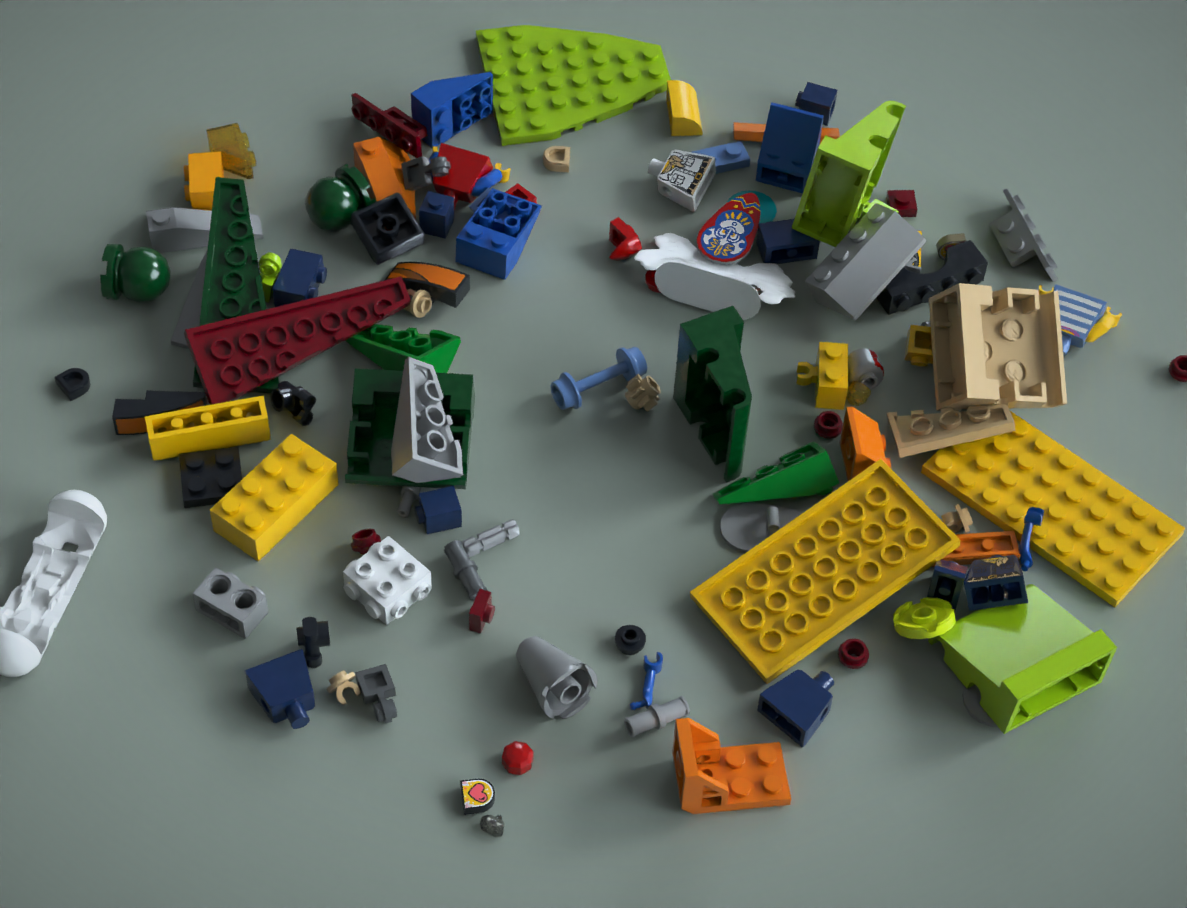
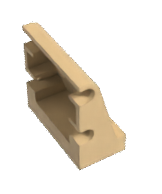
[929,283,1067,411]

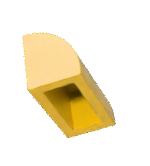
[666,80,703,136]

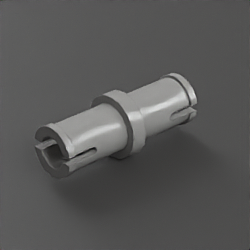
[624,696,690,737]

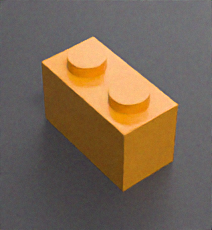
[184,151,224,210]

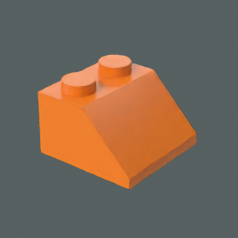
[840,406,891,481]

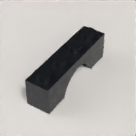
[876,240,988,315]

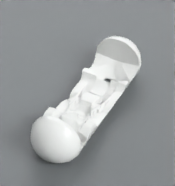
[0,489,107,677]

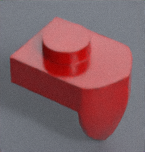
[609,217,642,261]

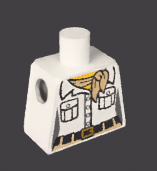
[648,149,716,212]

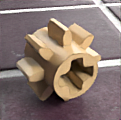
[625,374,661,411]

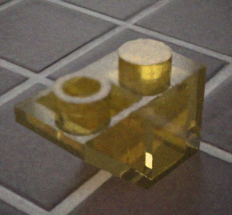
[206,123,256,179]

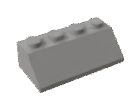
[805,203,926,321]

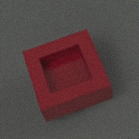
[886,190,918,217]
[469,589,495,634]

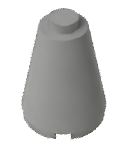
[516,636,598,719]

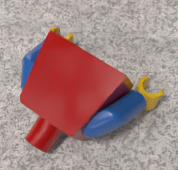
[429,143,511,210]

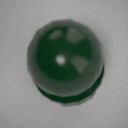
[305,163,376,231]
[100,244,171,302]

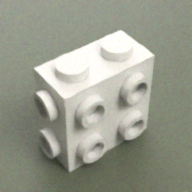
[343,536,432,625]

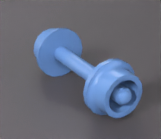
[550,347,647,410]

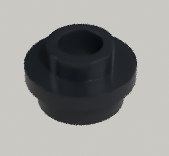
[615,625,646,655]

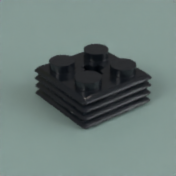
[351,193,425,265]

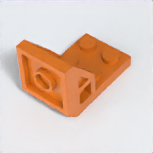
[672,718,791,814]

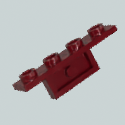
[351,93,427,158]

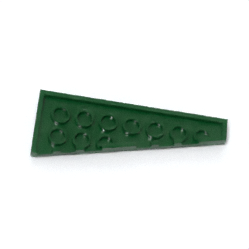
[193,177,279,394]

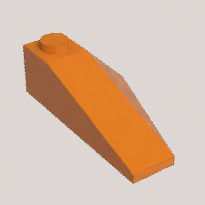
[353,136,416,231]

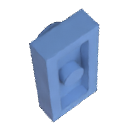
[692,141,750,174]

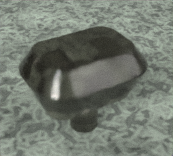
[480,814,505,837]

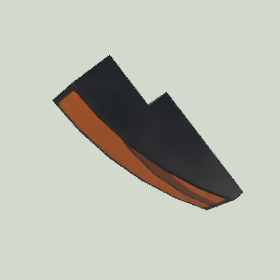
[385,262,470,308]
[112,390,208,435]

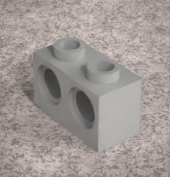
[193,567,268,639]

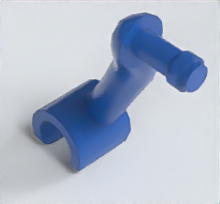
[1019,507,1044,571]
[630,652,663,710]

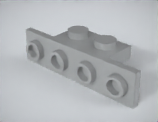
[989,188,1058,282]

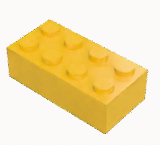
[210,434,339,562]

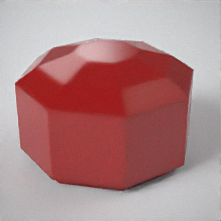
[502,741,534,775]

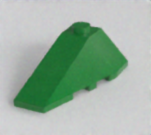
[345,324,461,373]
[712,441,839,505]

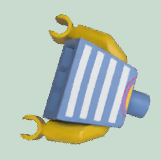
[1038,284,1122,356]

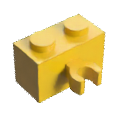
[796,342,848,410]

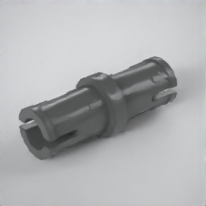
[444,540,488,600]

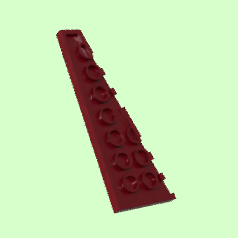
[184,276,411,405]

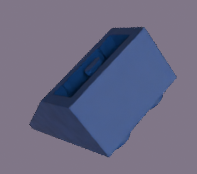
[411,72,493,148]
[755,102,824,194]
[455,188,542,280]

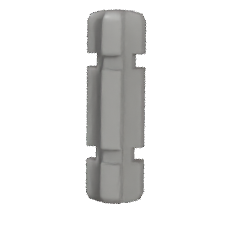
[462,520,519,557]

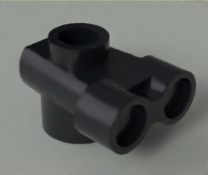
[270,381,316,426]
[296,617,330,668]

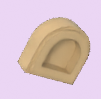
[543,146,570,172]

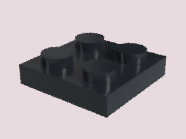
[179,446,242,508]

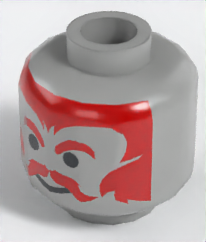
[848,349,884,391]

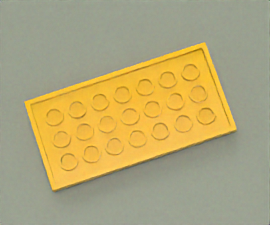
[921,411,1185,607]
[690,459,961,684]

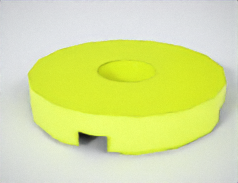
[893,597,956,639]

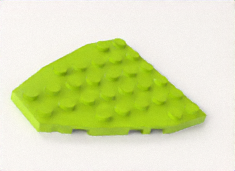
[476,25,671,146]

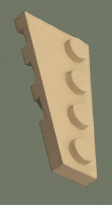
[887,404,1015,458]

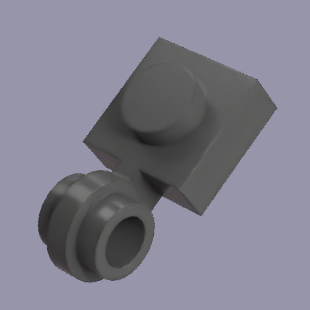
[401,156,451,191]
[355,664,397,724]

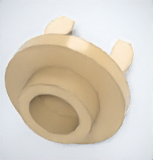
[404,289,432,318]
[941,504,973,533]
[326,670,361,705]

